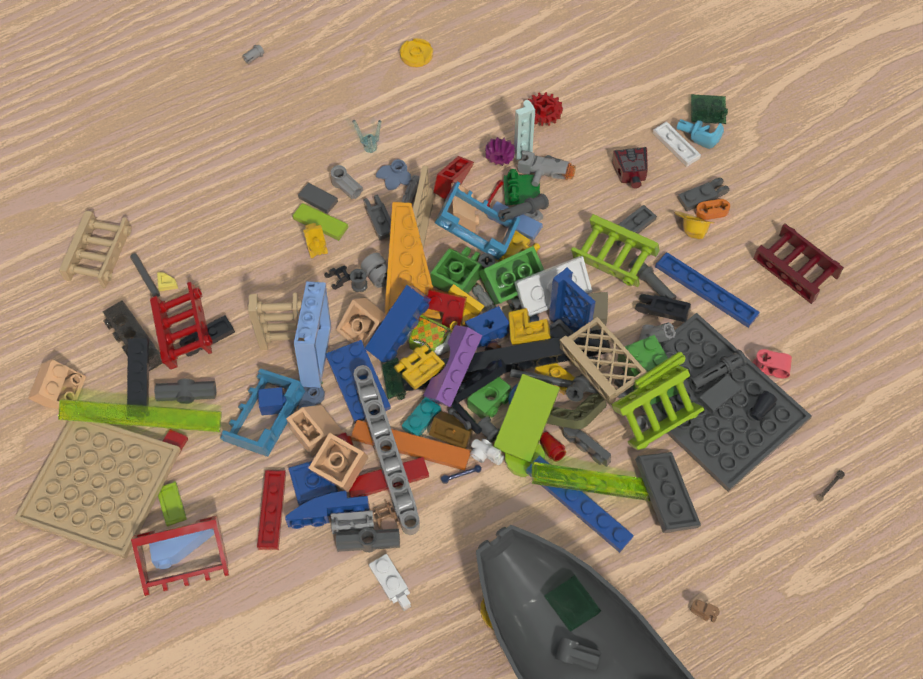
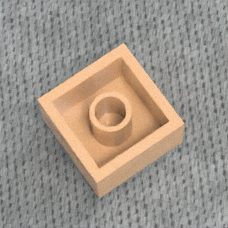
[308,433,369,492]

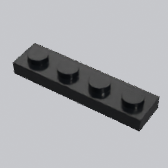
[127,338,149,417]

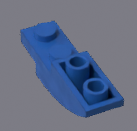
[285,491,370,529]

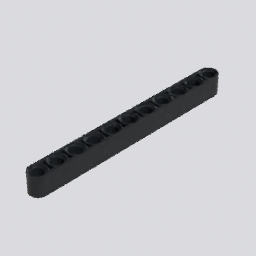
[399,329,611,391]

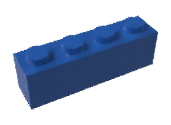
[364,285,431,363]

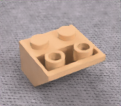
[28,359,86,411]
[286,405,344,457]

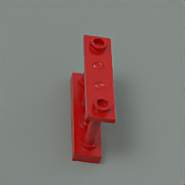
[150,282,213,370]

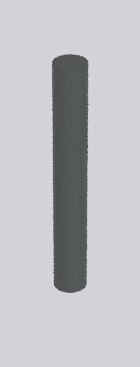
[130,253,160,297]

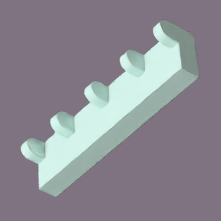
[514,100,535,160]

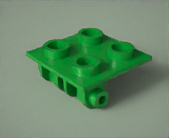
[504,169,540,205]

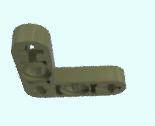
[546,393,607,429]

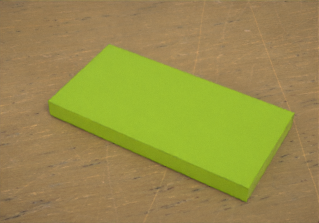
[493,374,560,463]

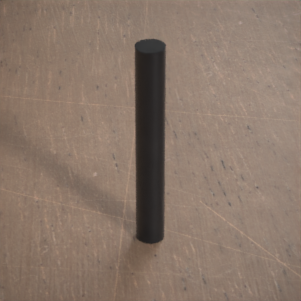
[451,400,482,434]

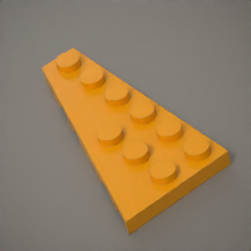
[385,202,441,319]

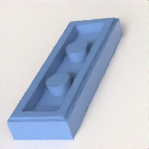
[487,201,543,240]

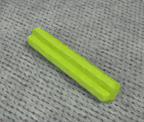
[634,352,686,389]

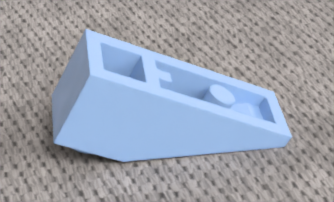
[149,528,215,569]

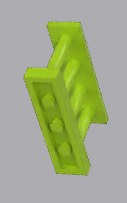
[571,214,660,287]
[611,365,704,450]

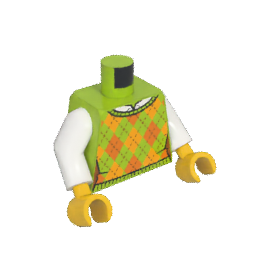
[407,315,463,362]

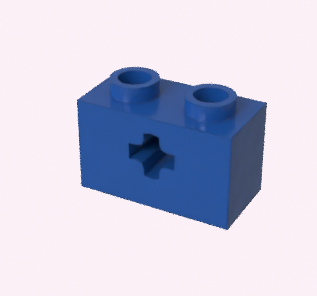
[465,306,510,348]

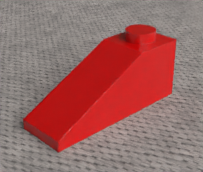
[433,156,474,199]

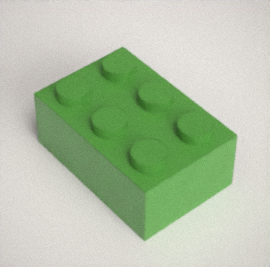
[479,246,544,305]
[617,335,679,405]

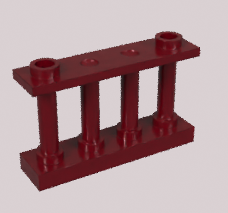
[753,224,844,304]

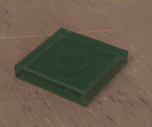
[544,575,601,632]

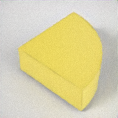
[157,272,178,291]

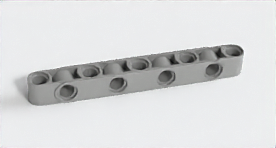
[354,365,420,535]

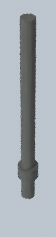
[510,369,627,398]

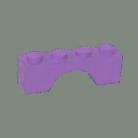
[423,325,482,407]

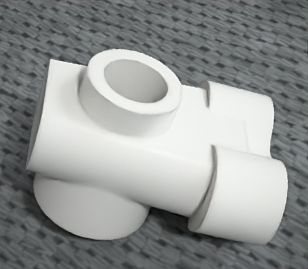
[470,439,504,465]

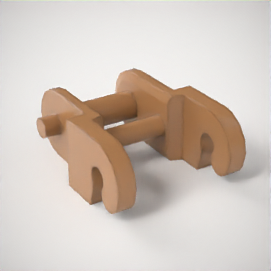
[373,502,400,530]
[690,599,720,622]

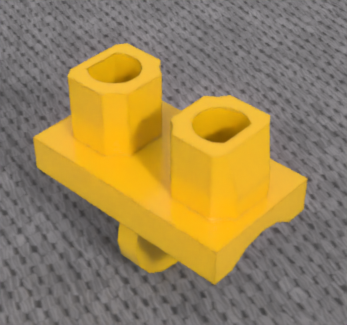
[303,223,328,258]

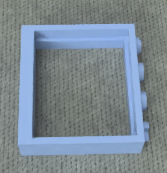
[294,281,332,388]

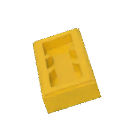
[535,363,575,395]

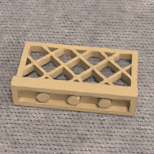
[413,165,435,249]
[560,317,647,405]

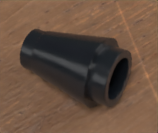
[750,391,777,421]

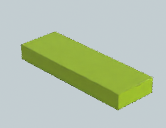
[293,203,349,241]

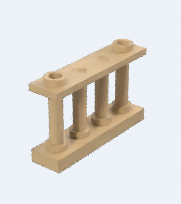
[59,211,132,288]
[248,293,305,350]

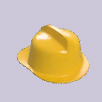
[674,211,715,239]

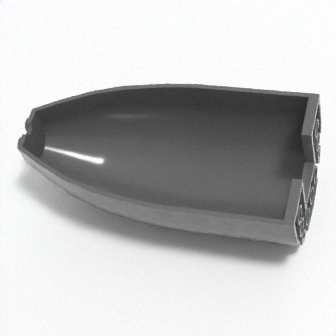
[476,525,695,679]

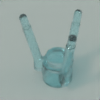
[352,120,382,153]

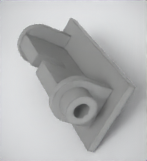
[331,510,374,534]

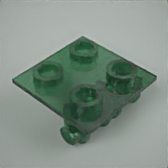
[691,94,728,124]

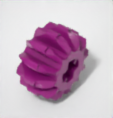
[485,137,515,166]

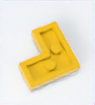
[509,308,551,346]

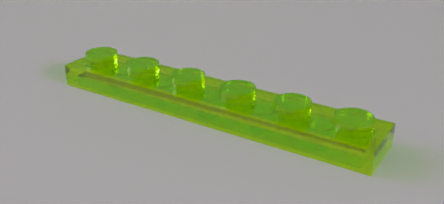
[532,462,651,501]

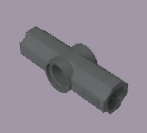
[154,379,217,404]
[336,528,400,553]

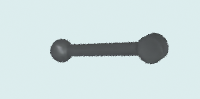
[448,408,471,430]

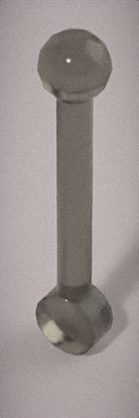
[816,470,845,502]

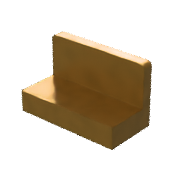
[429,411,473,449]

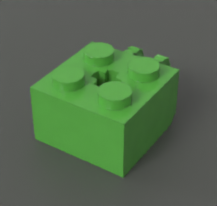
[431,247,482,294]

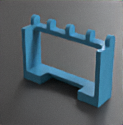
[435,181,520,260]
[220,368,305,457]

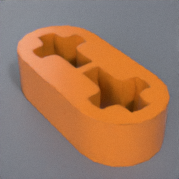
[695,199,730,220]

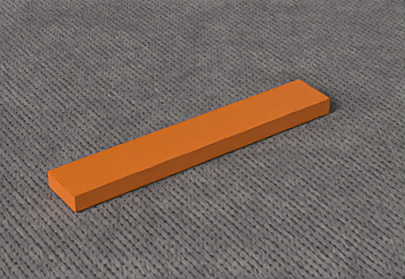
[351,420,471,471]

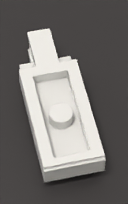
[369,554,411,611]

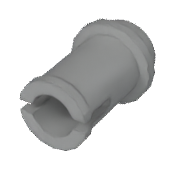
[242,45,265,64]

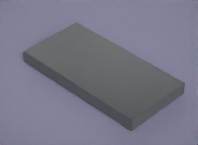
[635,452,701,533]

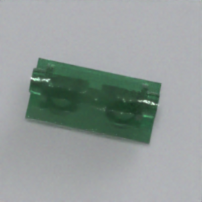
[382,358,406,400]

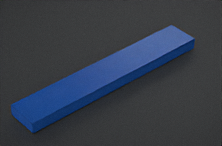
[655,252,760,328]

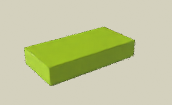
[158,481,187,527]

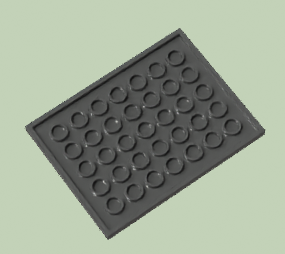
[614,313,812,492]

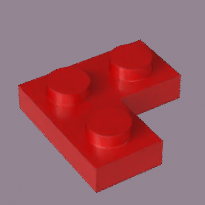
[428,289,467,328]

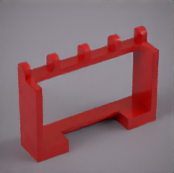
[131,515,229,596]

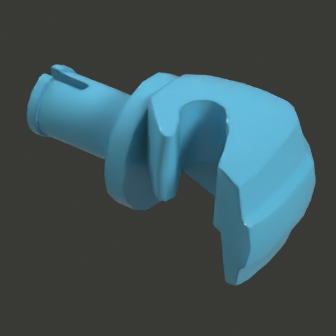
[677,119,724,149]

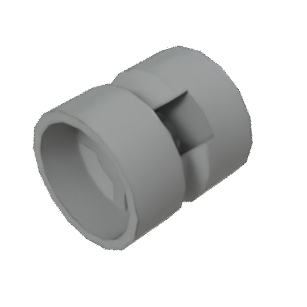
[361,253,388,288]

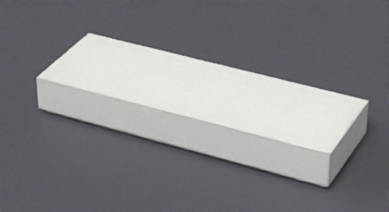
[653,121,701,167]

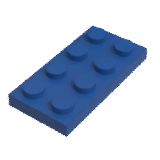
[325,340,391,423]

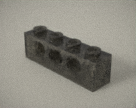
[103,300,162,371]

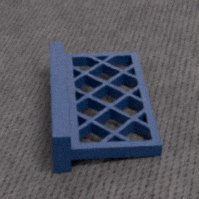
[549,267,596,333]

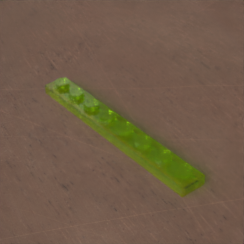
[58,399,222,432]

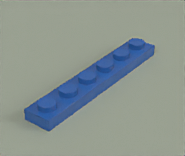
[526,456,634,553]

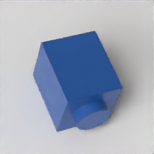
[258,387,287,416]

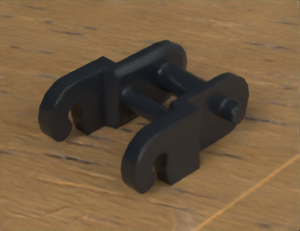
[324,266,350,290]

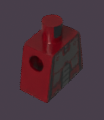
[612,147,648,189]

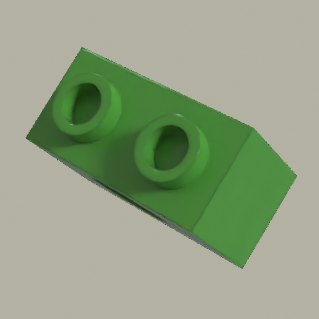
[467,377,511,419]

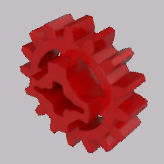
[528,92,563,126]

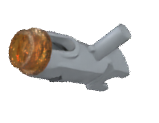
[518,151,576,186]

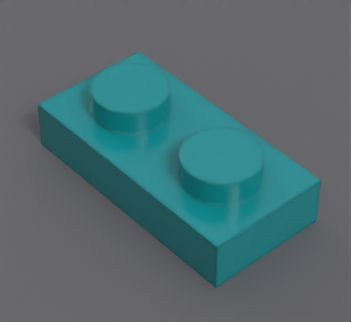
[402,397,441,436]

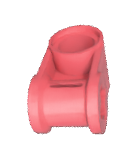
[752,349,792,379]

